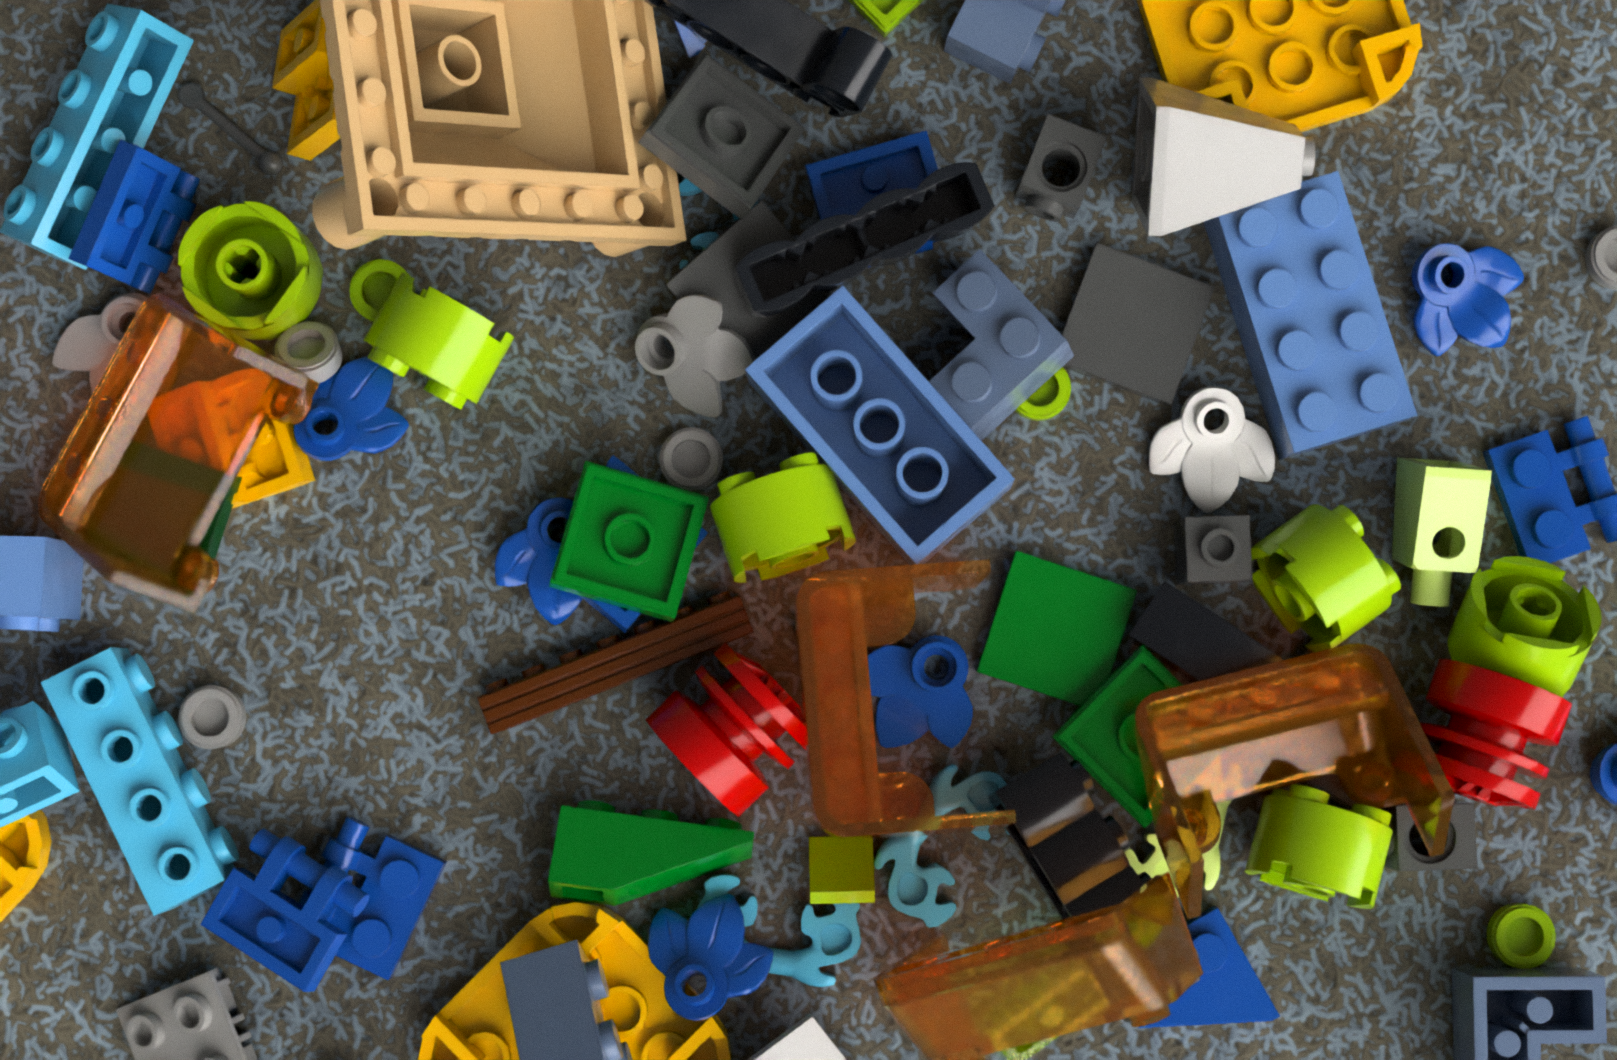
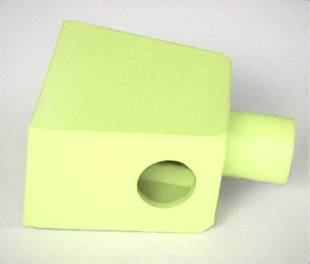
[1392,457,1492,607]

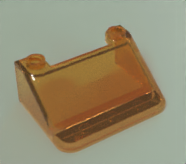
[38,293,320,613]

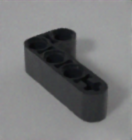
[644,0,892,118]

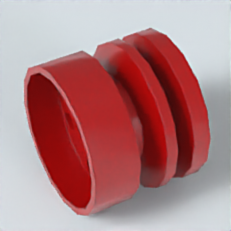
[645,643,819,817]
[1403,659,1572,811]

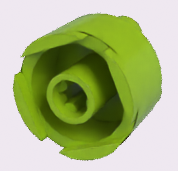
[178,201,323,340]
[363,273,515,410]
[710,452,856,583]
[1251,504,1401,654]
[1447,556,1602,698]
[1244,784,1393,909]

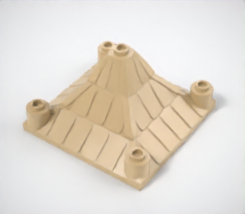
[312,0,687,257]

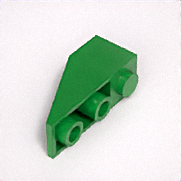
[548,800,754,906]

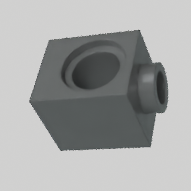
[1015,114,1107,222]
[1174,515,1253,585]
[1381,800,1477,871]

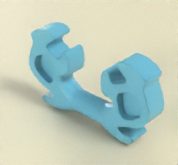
[874,764,1009,928]
[698,874,861,987]

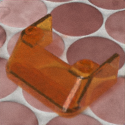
[794,559,1016,838]
[1135,643,1455,919]
[873,871,1203,1060]

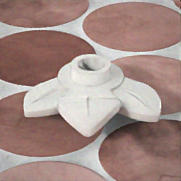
[1149,386,1275,513]

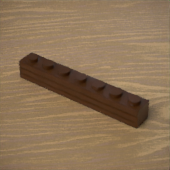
[477,591,754,735]

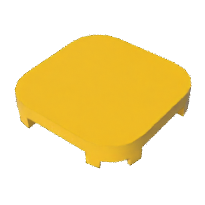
[1137,0,1423,132]
[418,900,732,1060]

